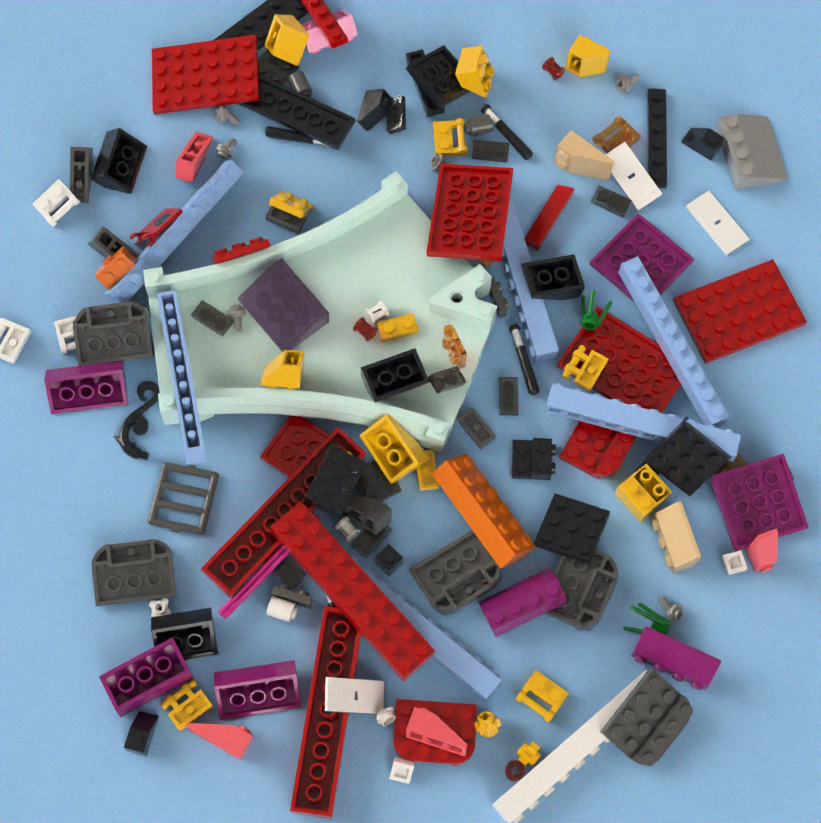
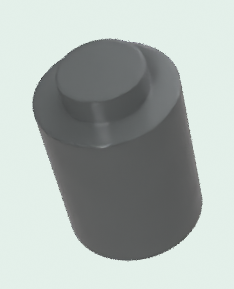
[288,71,313,97]
[465,114,493,137]

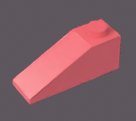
[175,132,213,183]
[745,529,778,573]
[406,707,467,756]
[186,723,253,760]

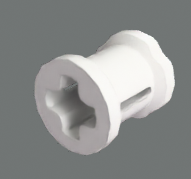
[364,301,389,324]
[335,516,361,543]

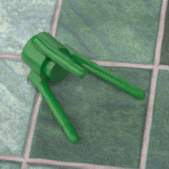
[580,290,613,331]
[623,603,671,635]

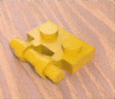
[269,191,314,218]
[562,345,609,392]
[160,679,213,731]

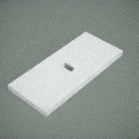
[606,142,662,211]
[686,191,750,256]
[325,677,384,714]

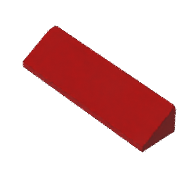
[524,185,574,251]

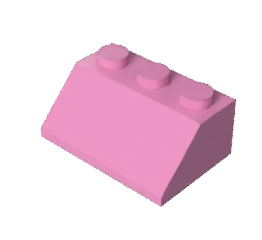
[301,9,358,54]

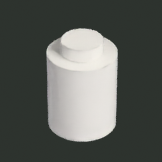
[266,596,298,622]

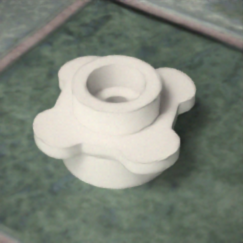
[149,598,171,617]
[376,707,396,726]

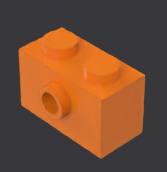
[95,246,137,290]

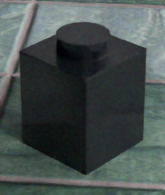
[375,544,403,577]

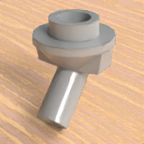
[616,73,640,93]
[215,106,240,126]
[215,138,237,159]
[430,154,456,172]
[226,304,246,332]
[657,596,684,622]

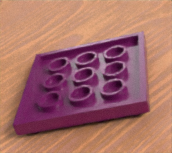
[589,213,694,301]
[710,454,809,551]

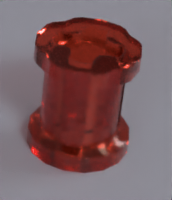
[542,57,565,81]
[352,317,378,342]
[505,760,525,781]

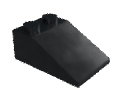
[521,254,585,300]

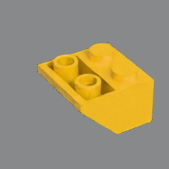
[264,14,309,65]
[565,35,611,77]
[455,46,494,97]
[261,350,304,390]
[614,463,673,522]

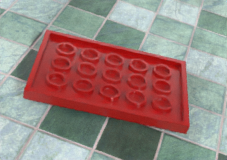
[152,34,260,115]
[426,164,514,261]
[673,259,807,364]
[556,306,681,413]

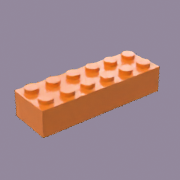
[432,454,536,569]

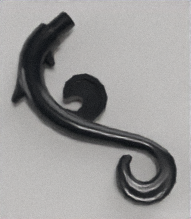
[114,381,160,460]

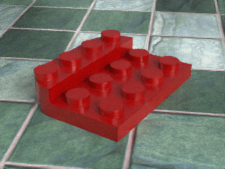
[559,421,637,479]
[393,699,477,766]

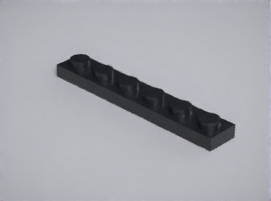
[647,89,667,188]

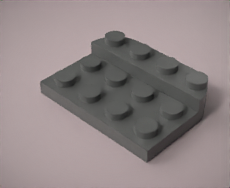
[73,301,155,366]
[409,530,501,615]
[92,539,177,607]
[545,550,618,631]
[600,668,693,766]

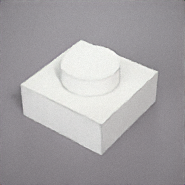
[721,550,748,576]
[389,757,415,784]

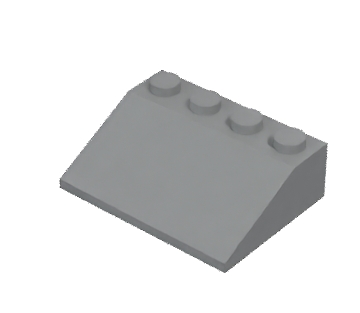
[716,114,788,191]

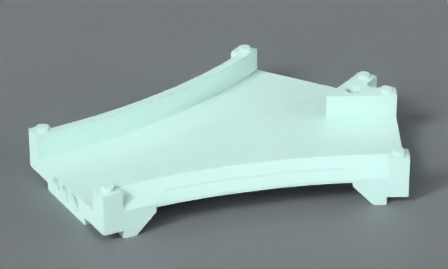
[143,171,497,454]

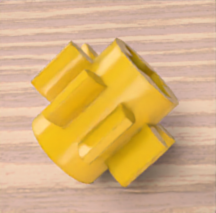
[474,711,501,737]
[516,741,541,767]

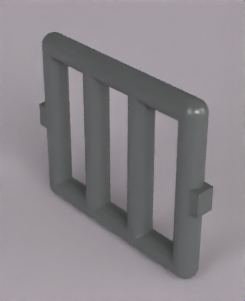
[148,462,219,535]

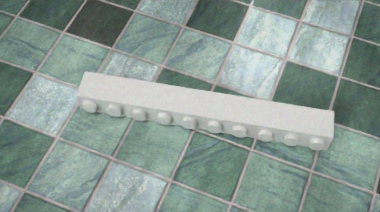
[492,670,647,823]

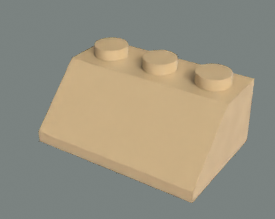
[651,501,701,573]

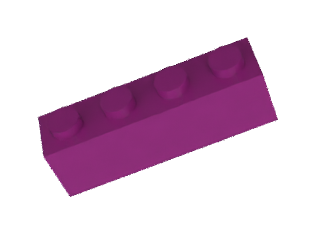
[44,361,128,414]
[478,568,567,637]
[631,626,721,690]
[99,637,194,717]
[214,660,301,720]

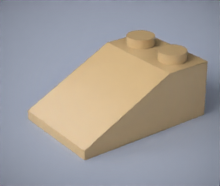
[554,130,615,181]

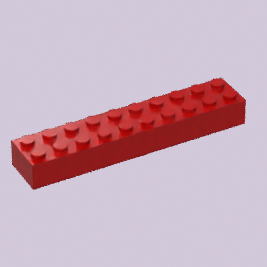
[201,427,367,598]
[270,501,435,682]
[290,606,361,819]

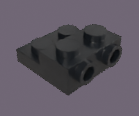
[512,438,556,480]

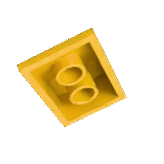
[359,414,429,484]

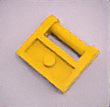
[433,118,468,156]
[515,670,569,723]

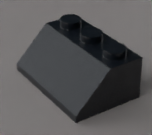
[91,128,147,194]
[361,348,430,403]
[151,608,218,660]

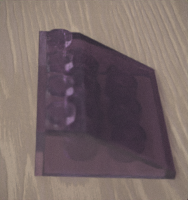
[238,258,329,352]

